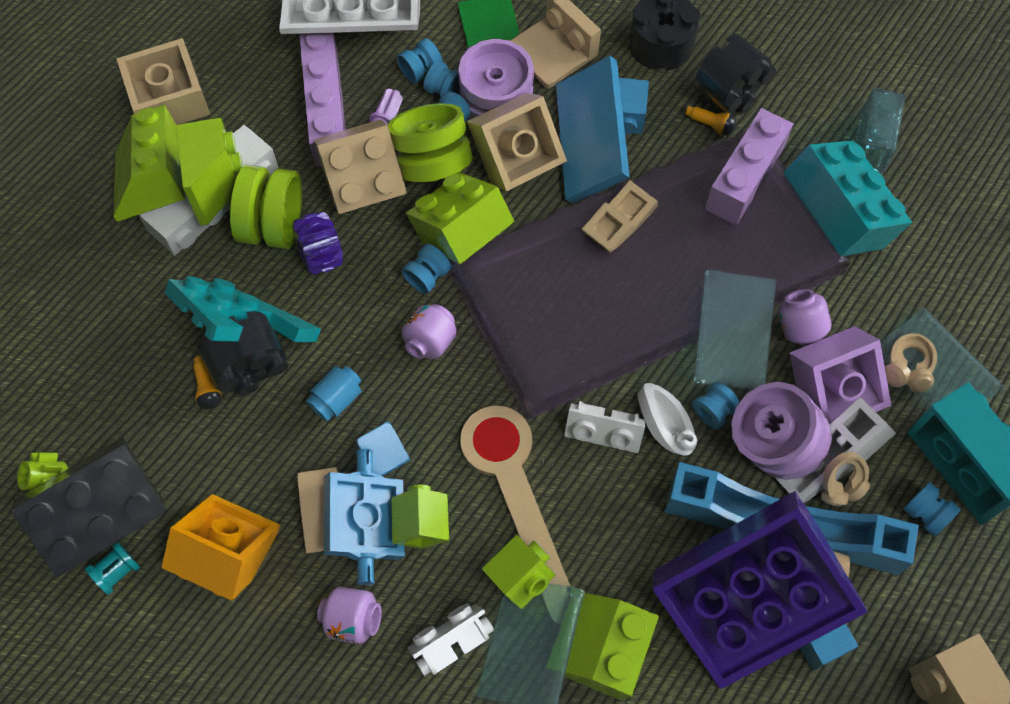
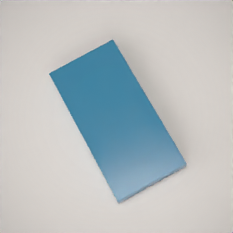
[556,56,630,204]

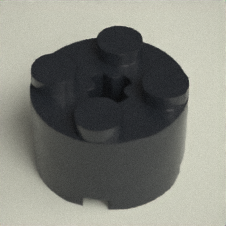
[629,0,700,70]
[694,34,776,114]
[197,311,289,396]

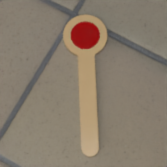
[460,406,573,626]

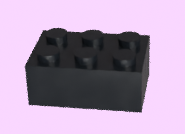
[10,437,167,578]

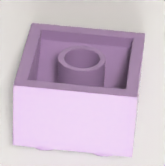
[790,326,891,424]

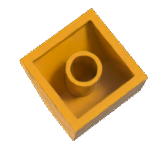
[161,494,280,601]

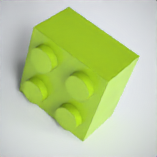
[406,172,515,264]

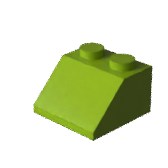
[176,118,243,226]
[545,591,659,701]

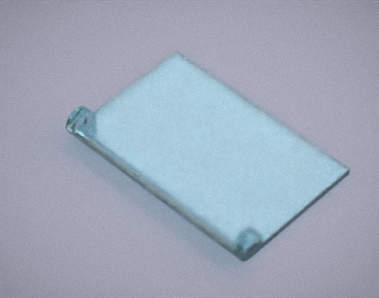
[694,270,776,389]
[881,307,1005,410]
[477,583,585,704]

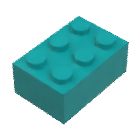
[783,141,912,257]
[907,382,1010,526]

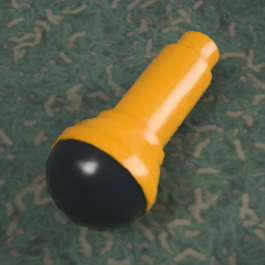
[685,106,736,136]
[193,356,222,410]

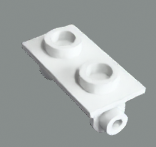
[564,401,645,453]
[407,603,494,676]

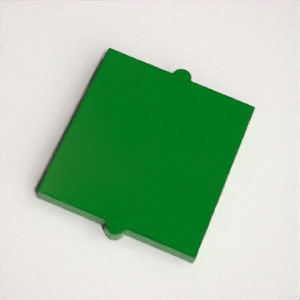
[458,0,520,49]

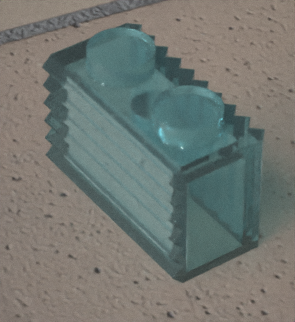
[855,88,906,173]

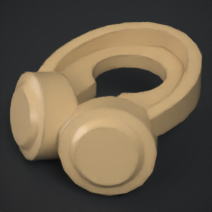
[885,333,937,393]
[821,452,870,506]

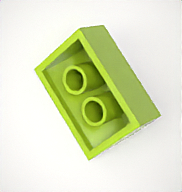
[114,104,185,222]

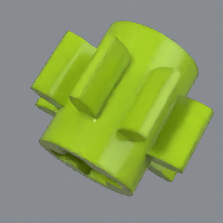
[17,452,68,491]

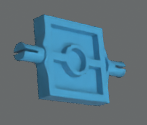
[324,449,405,585]

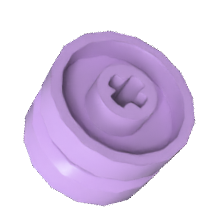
[458,39,534,120]
[731,382,832,480]

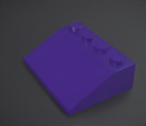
[652,491,867,689]

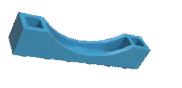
[665,462,919,575]

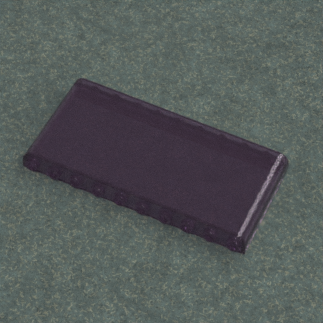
[451,129,850,420]

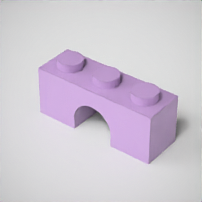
[705,108,794,226]

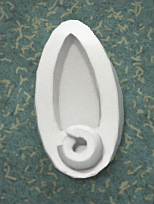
[637,383,697,456]

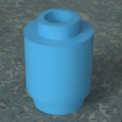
[305,366,362,422]

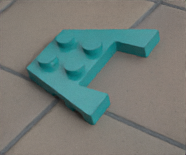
[164,276,321,342]

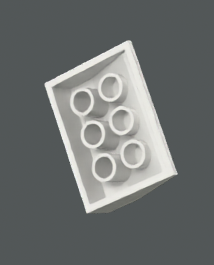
[279,0,420,34]

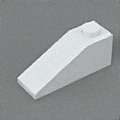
[776,397,896,503]

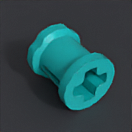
[85,541,141,595]

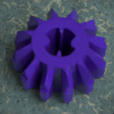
[292,212,343,275]

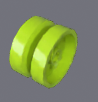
[387,103,473,182]
[230,164,302,249]

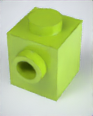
[391,485,449,549]
[482,535,556,609]

